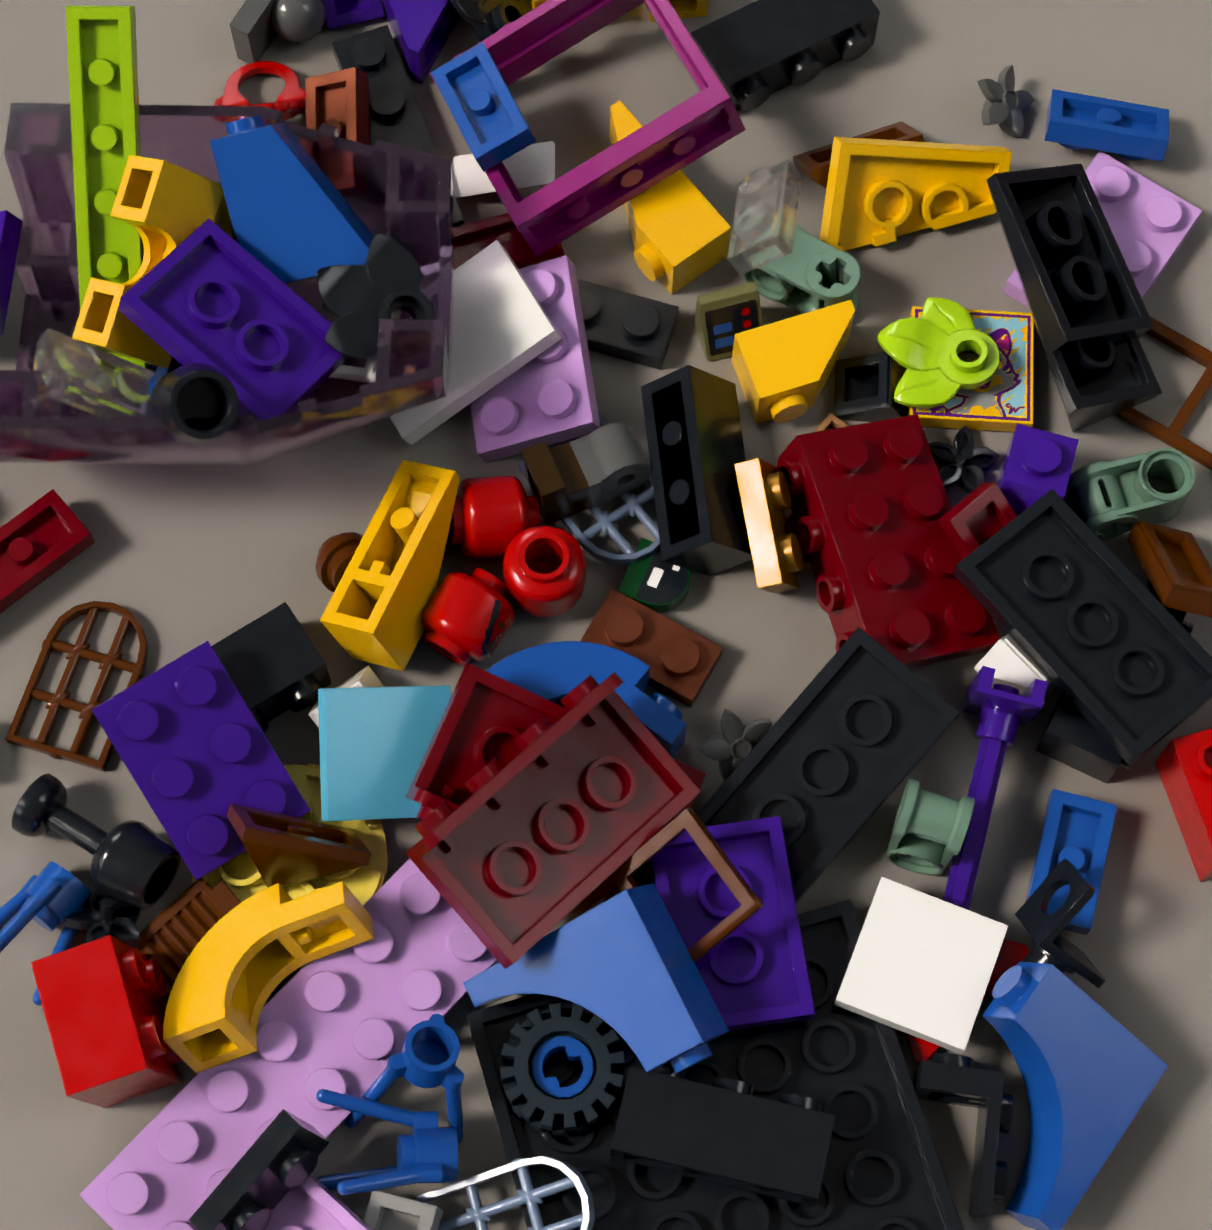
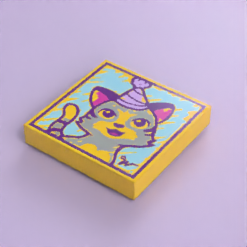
[907,306,1034,432]

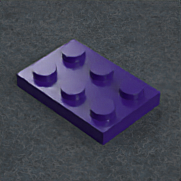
[118,218,349,437]
[91,641,311,880]
[648,816,815,1031]

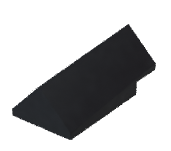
[987,164,1162,432]

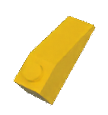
[609,100,731,295]
[320,460,460,672]

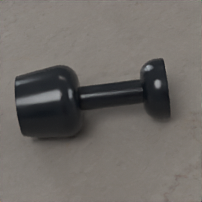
[150,363,239,445]
[12,773,181,910]

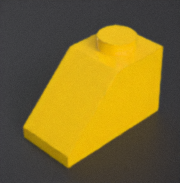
[731,300,855,424]

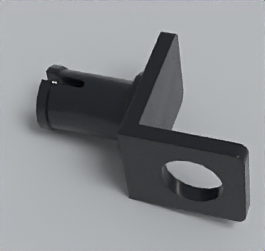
[1015,859,1106,988]

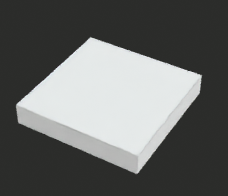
[834,877,1008,1054]

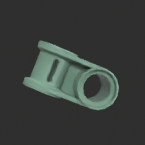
[741,220,861,317]
[1067,448,1196,541]
[886,778,975,875]

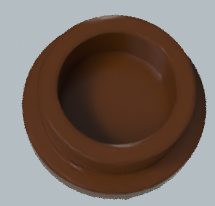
[316,532,363,592]

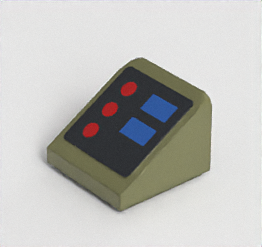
[694,282,763,362]

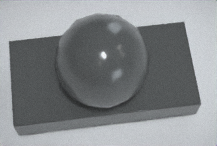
[230,0,326,64]

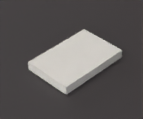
[355,240,562,445]

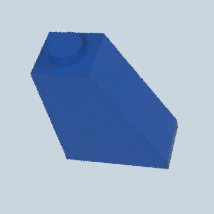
[209,114,374,283]

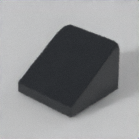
[834,352,908,422]

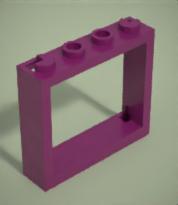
[430,0,746,257]

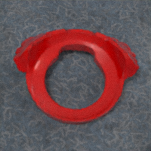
[214,61,306,125]

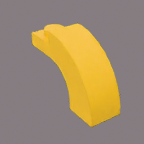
[163,881,374,1073]

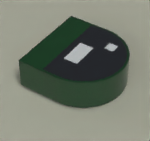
[617,538,690,613]

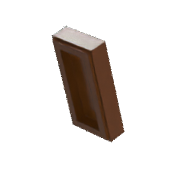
[1127,521,1212,618]

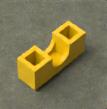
[72,155,223,369]

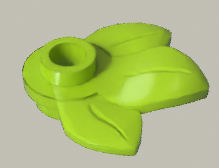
[877,297,1000,408]

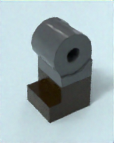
[521,423,651,525]

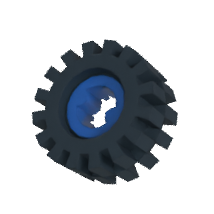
[500,1003,625,1136]

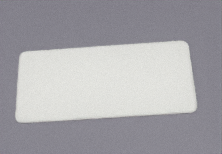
[453,141,555,198]

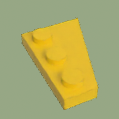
[819,137,1012,251]

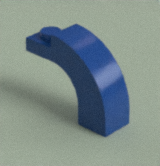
[486,641,687,758]

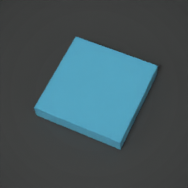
[318,685,451,821]

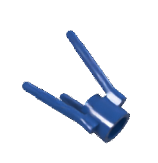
[0,861,91,1005]
[345,1014,464,1144]
[316,1089,458,1195]

